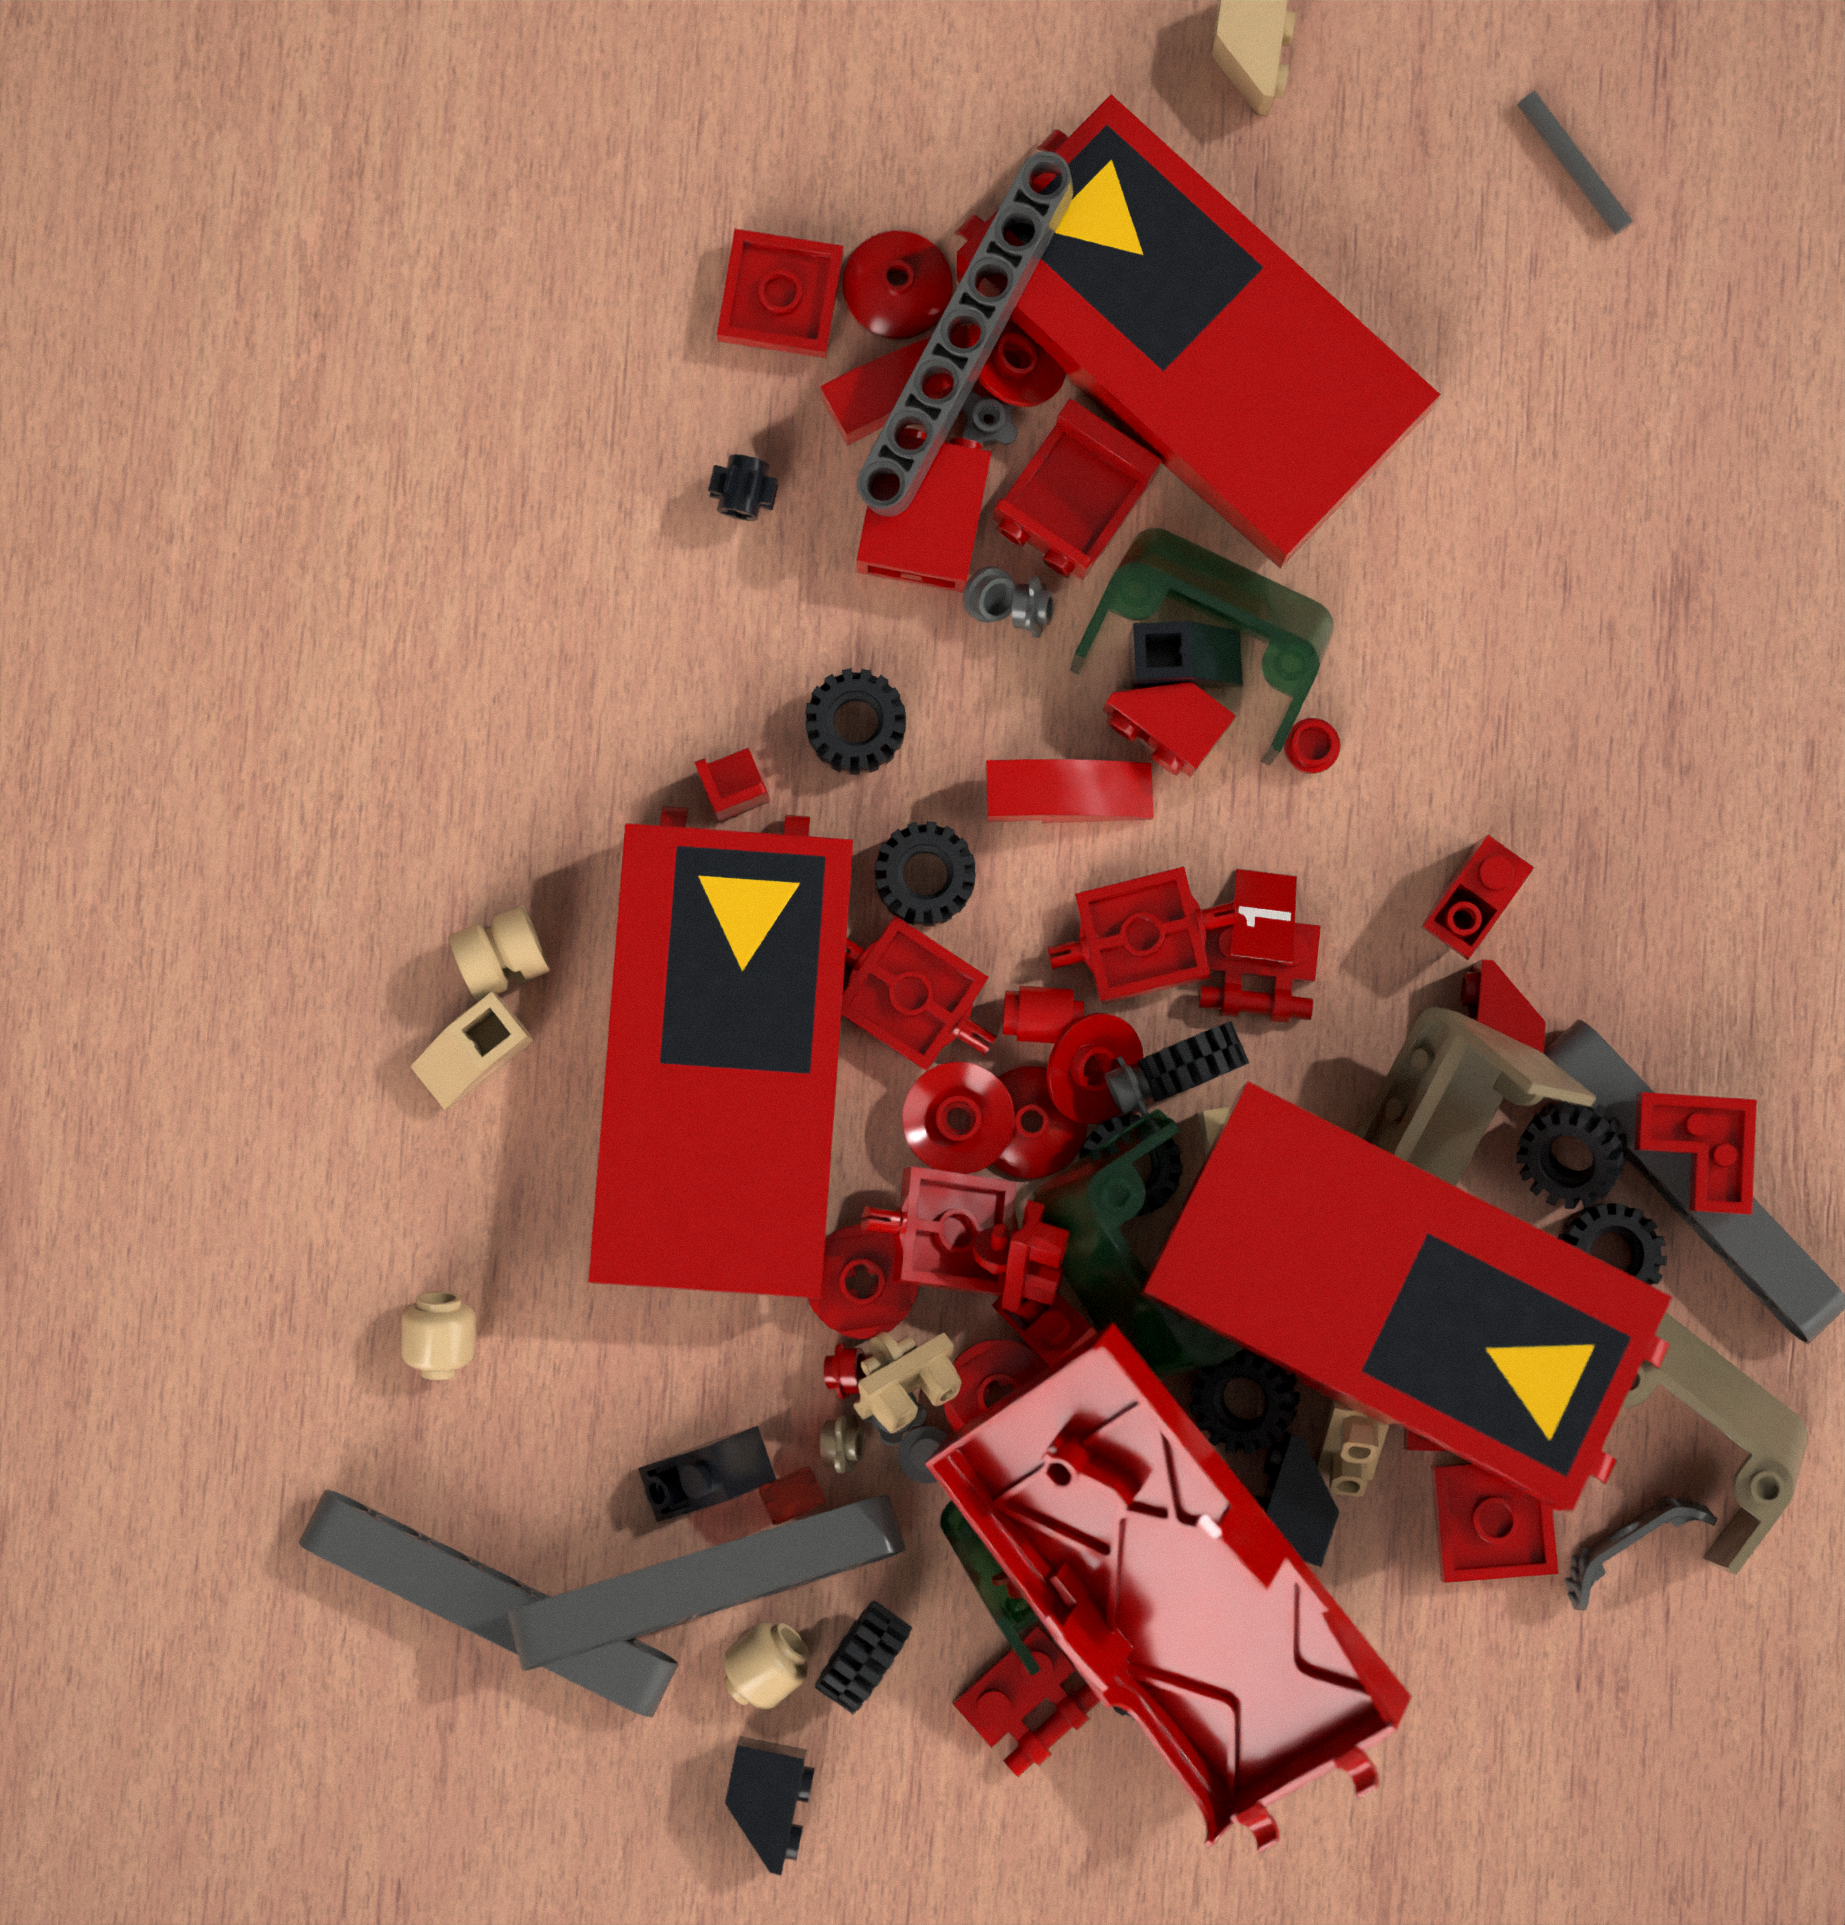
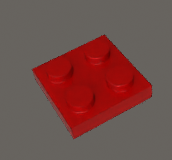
[717,229,844,358]
[1431,1463,1559,1583]

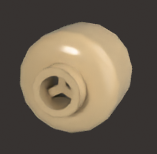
[401,1291,476,1380]
[723,1622,810,1710]

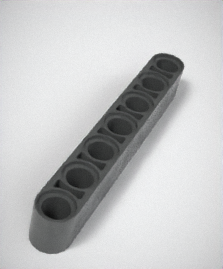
[857,151,1074,517]
[1544,1019,1845,1344]
[299,1490,679,1717]
[507,1494,906,1671]

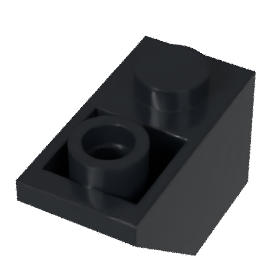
[1128,621,1243,690]
[638,1426,777,1522]
[1254,1431,1340,1568]
[725,1736,815,1876]

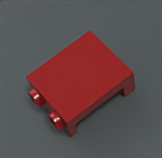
[993,398,1162,580]
[856,427,992,593]

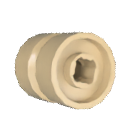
[448,904,551,1003]

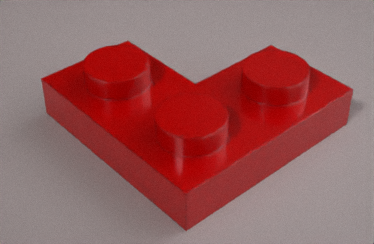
[1634,1092,1757,1215]

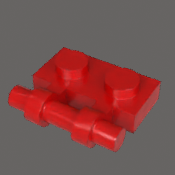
[1198,923,1321,1023]
[953,1624,1100,1777]

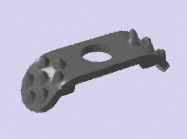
[1565,1495,1718,1610]

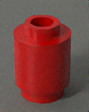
[1002,986,1084,1044]

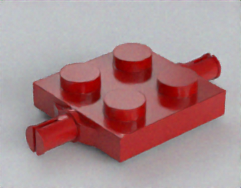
[1047,866,1239,1005]
[841,915,998,1072]
[861,1166,1021,1296]

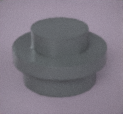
[963,566,1015,622]
[898,1426,948,1484]

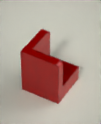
[694,747,770,822]

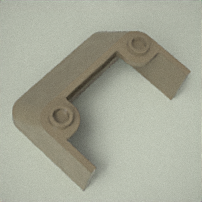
[1355,1007,1596,1186]
[1622,1312,1808,1575]

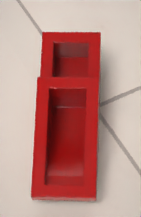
[820,325,979,446]
[985,759,1154,824]

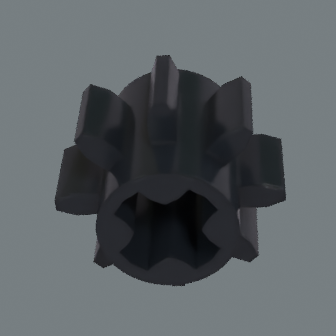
[708,454,778,521]

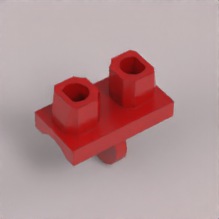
[973,1200,1070,1313]

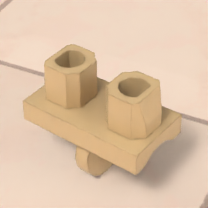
[853,1332,962,1434]
[1316,1400,1389,1497]

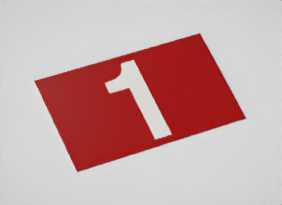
[1231,869,1297,963]

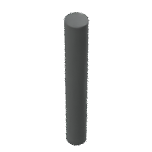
[1518,91,1633,235]

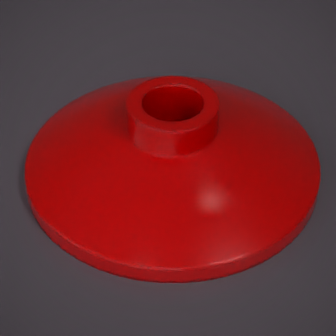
[843,230,952,339]
[965,319,1066,407]
[1047,1013,1144,1125]
[902,1062,1015,1174]
[993,1066,1087,1179]

